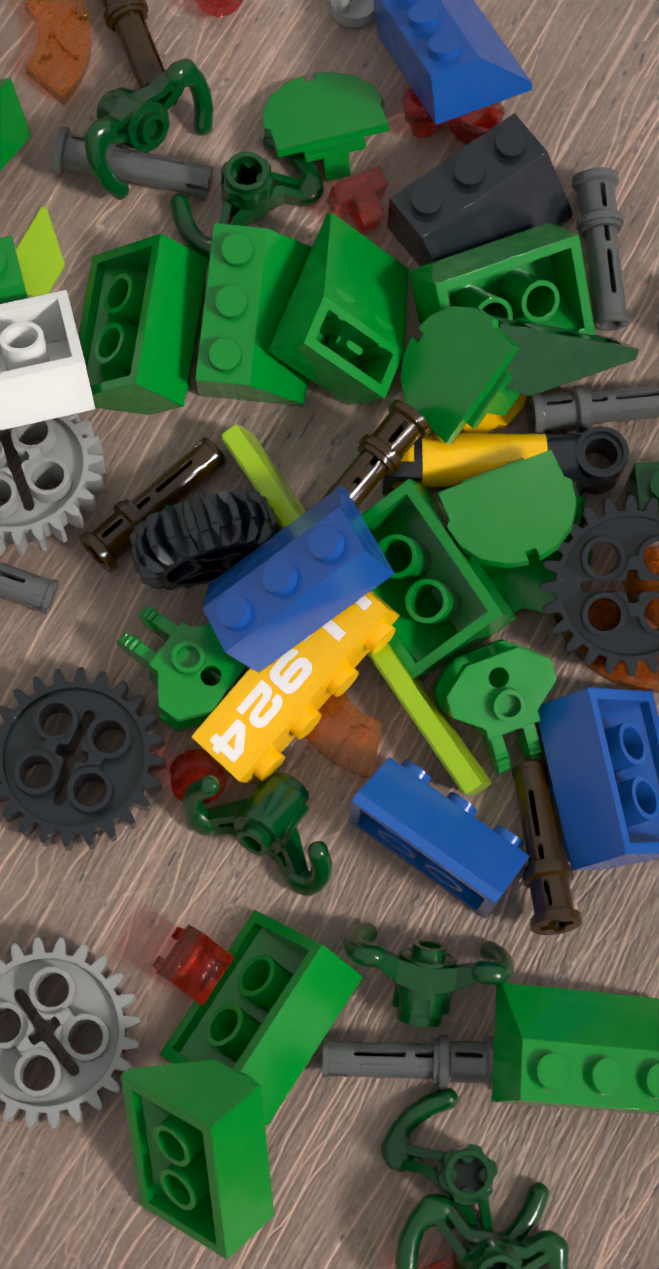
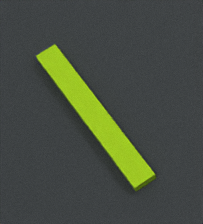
[221,423,493,795]

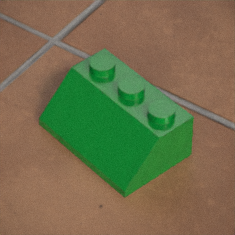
[195,223,312,407]
[408,223,595,334]
[78,233,208,415]
[361,479,517,679]
[159,910,363,1126]
[491,983,659,1115]
[121,1059,274,1260]

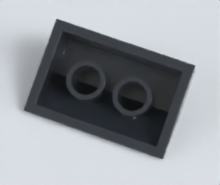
[387,113,573,267]

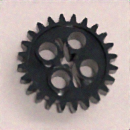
[539,495,659,676]
[0,667,166,851]

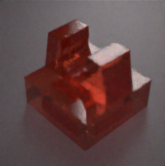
[327,165,388,235]
[152,924,234,1006]

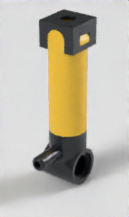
[382,426,629,526]

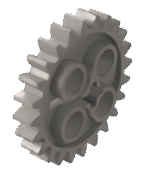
[0,413,107,556]
[0,937,142,1129]

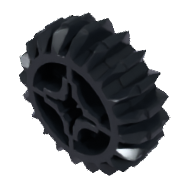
[129,488,278,591]

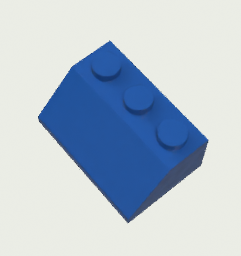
[373,0,532,125]
[203,486,395,673]
[538,687,659,871]
[348,757,529,919]

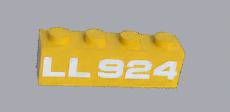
[191,591,400,784]

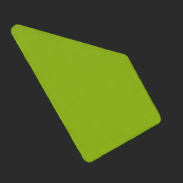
[16,207,65,297]

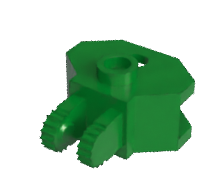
[116,605,246,732]
[432,639,557,774]

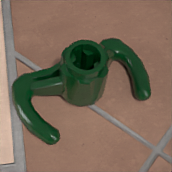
[84,59,214,200]
[170,136,324,262]
[182,772,333,896]
[343,923,514,1028]
[381,1088,549,1241]
[395,1194,569,1269]

